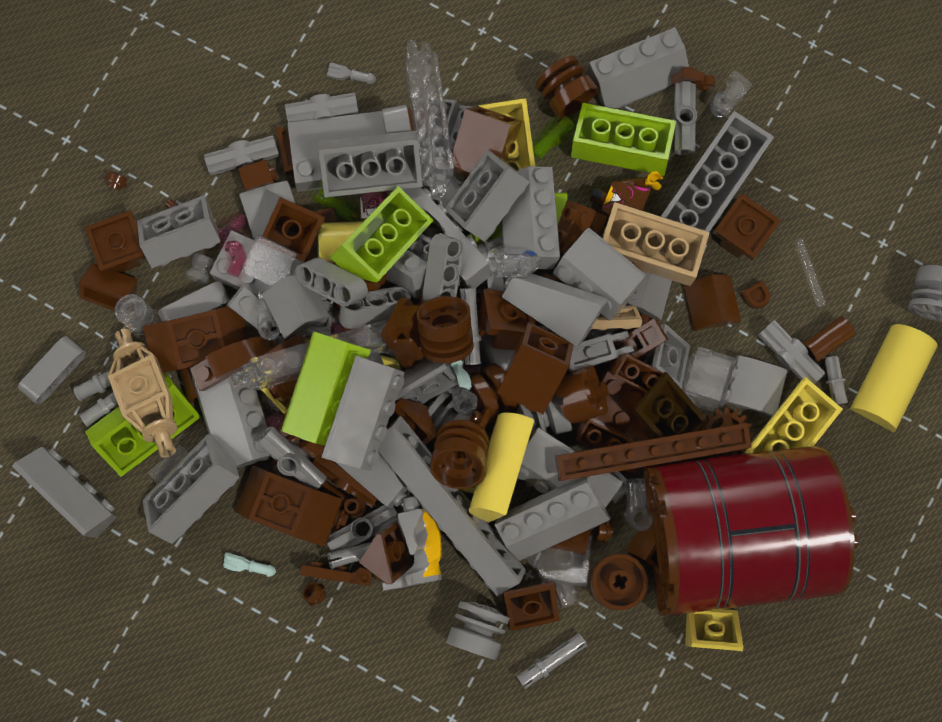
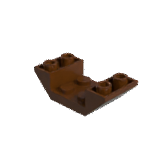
[143,306,249,373]
[576,353,664,449]
[235,465,343,547]

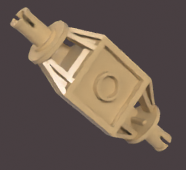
[108,328,177,458]

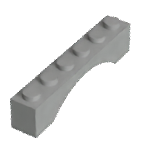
[383,187,493,288]

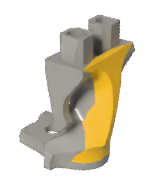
[382,496,442,591]

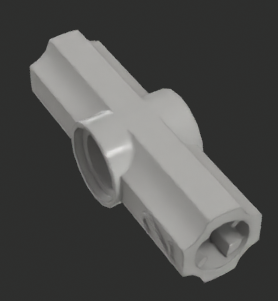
[673,81,697,156]
[285,93,359,123]
[204,135,280,176]
[758,320,825,384]
[256,426,326,490]
[327,505,398,552]

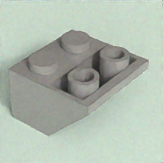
[386,234,431,300]

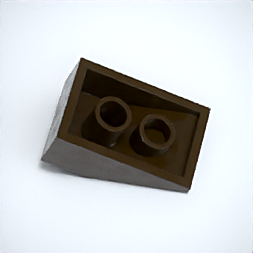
[633,372,709,439]

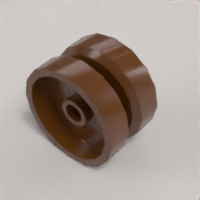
[461,363,519,426]
[589,554,648,610]

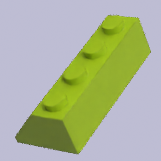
[571,103,676,176]
[330,186,434,283]
[281,331,371,446]
[85,372,201,477]

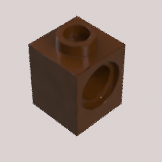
[238,159,278,191]

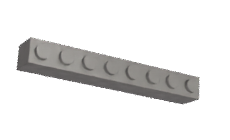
[378,415,526,596]

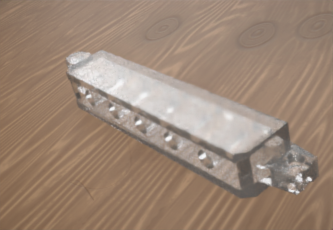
[405,40,454,200]
[231,319,390,390]

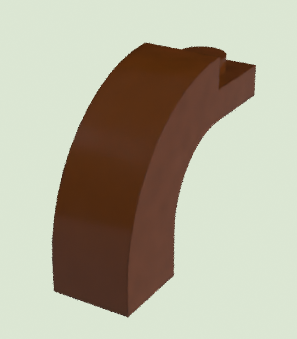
[190,337,276,391]

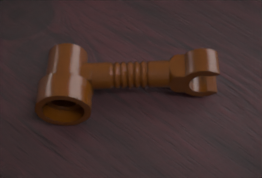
[319,480,368,519]

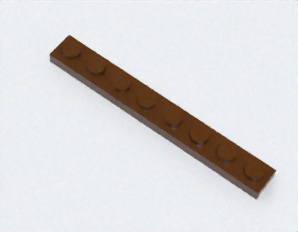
[554,423,752,481]

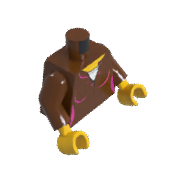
[590,171,663,228]

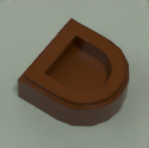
[740,280,770,309]

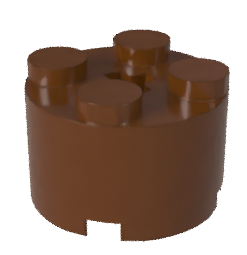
[556,365,609,424]

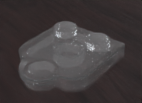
[527,536,592,587]

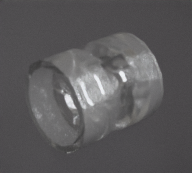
[115,294,157,335]

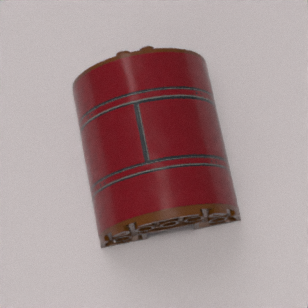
[643,446,858,616]

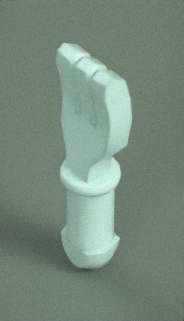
[450,360,472,390]
[223,552,276,577]

